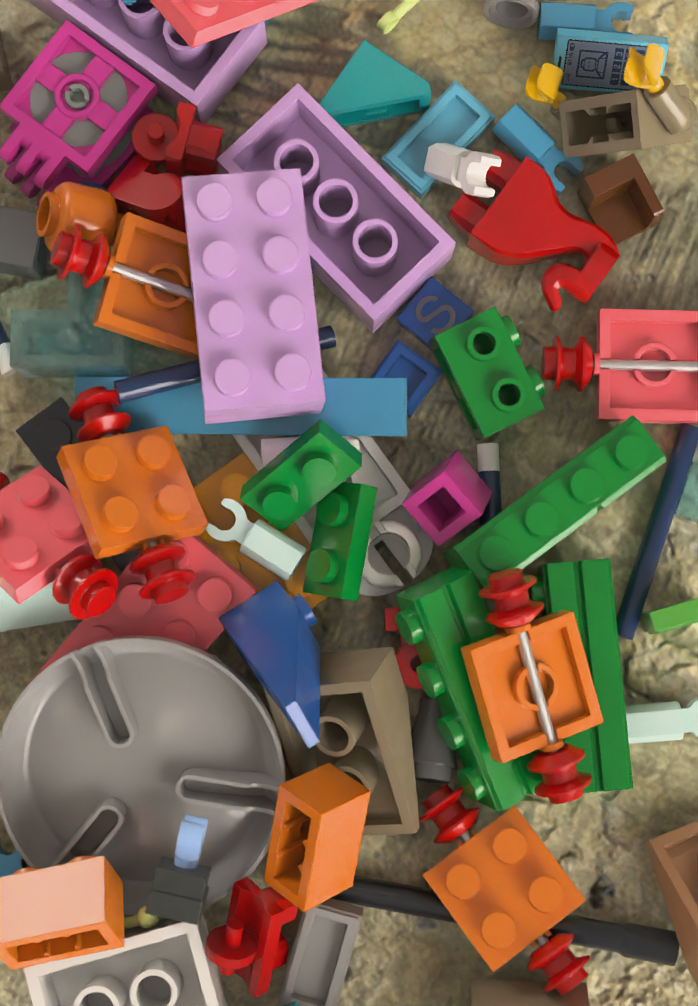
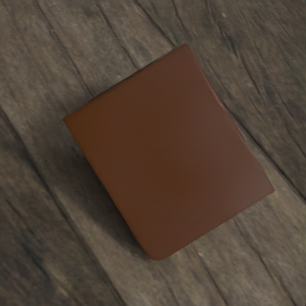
[577,153,664,245]

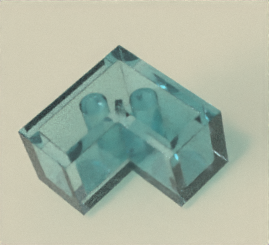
[10,254,134,378]

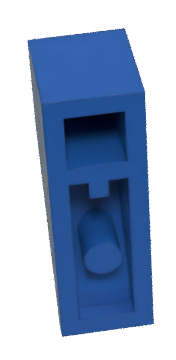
[218,581,321,748]

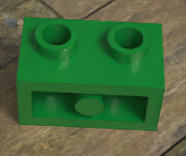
[429,306,546,441]

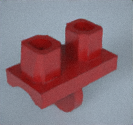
[132,101,223,180]
[205,877,298,998]

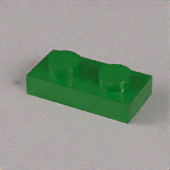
[240,419,362,532]
[302,482,378,602]

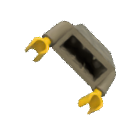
[525,43,697,158]

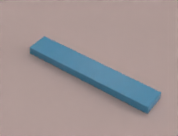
[75,377,407,436]

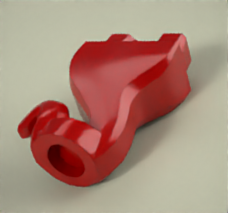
[448,149,620,312]

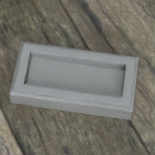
[277,898,363,1006]

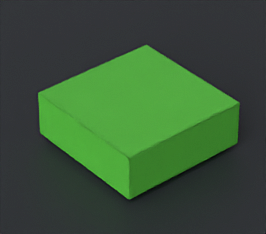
[640,597,698,634]

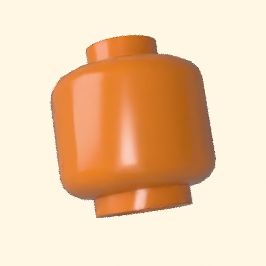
[36,181,124,252]

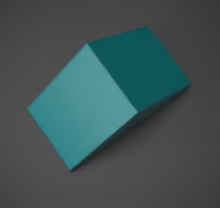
[320,40,431,128]

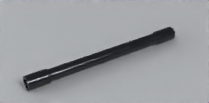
[331,875,680,966]

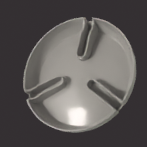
[0,635,286,919]

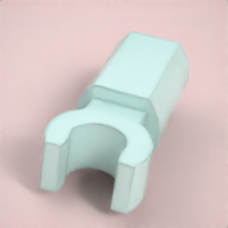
[206,498,308,582]
[625,697,698,744]

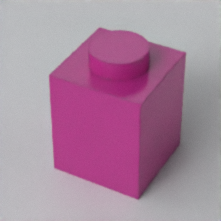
[402,450,493,547]

